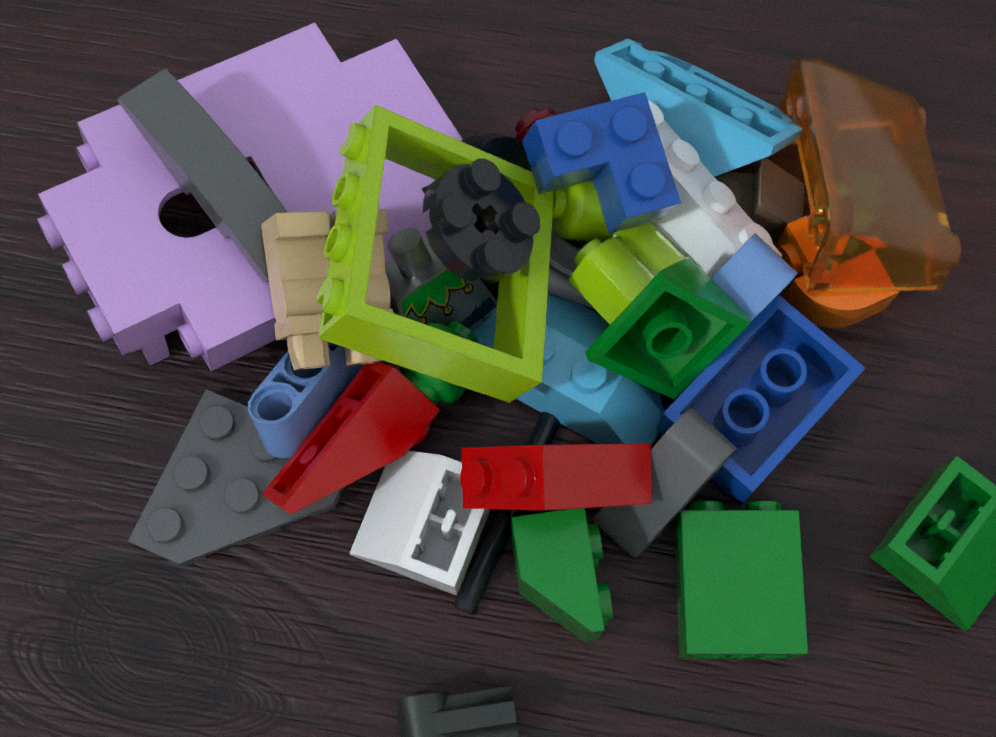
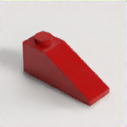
[261,362,440,515]

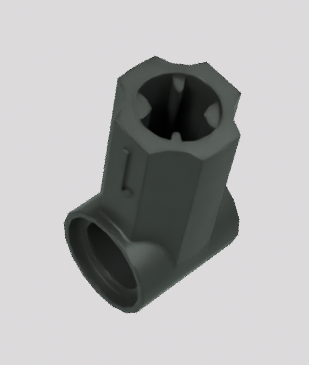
[396,686,519,737]

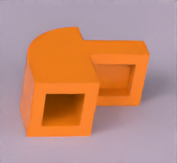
[776,215,900,328]

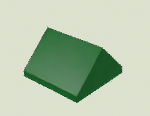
[585,257,751,399]

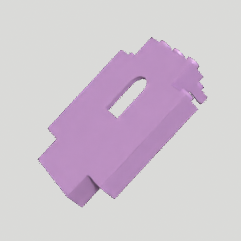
[37,23,463,371]

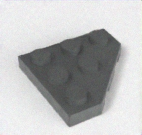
[128,389,346,567]

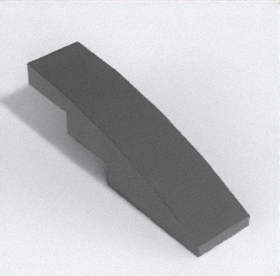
[117,68,288,283]

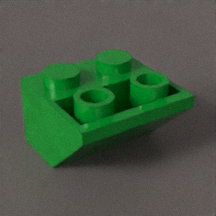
[869,456,996,631]
[511,508,613,643]

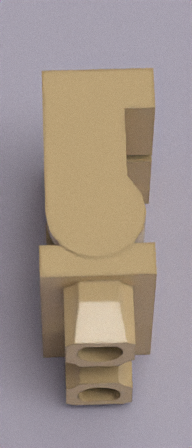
[261,209,393,370]

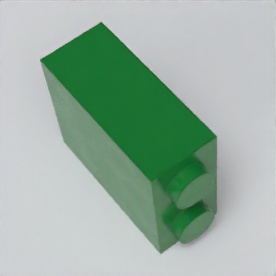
[674,501,808,659]

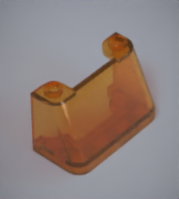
[779,58,961,292]

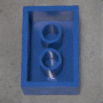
[656,294,865,506]

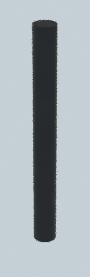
[453,411,560,615]

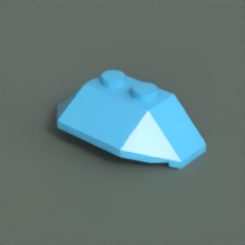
[594,39,803,177]
[471,293,665,446]

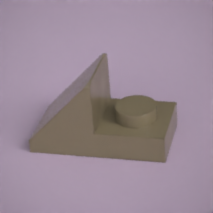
[715,158,805,235]

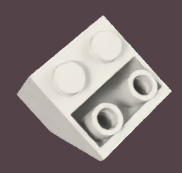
[349,450,490,596]

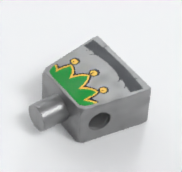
[385,228,497,331]

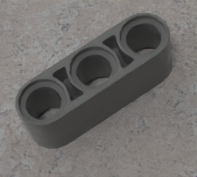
[592,407,737,560]

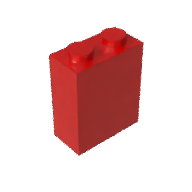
[460,443,652,510]

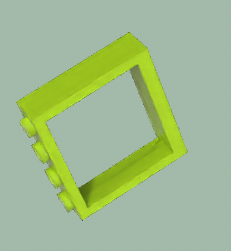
[316,104,554,403]

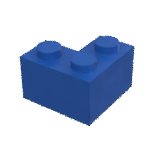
[522,92,681,234]

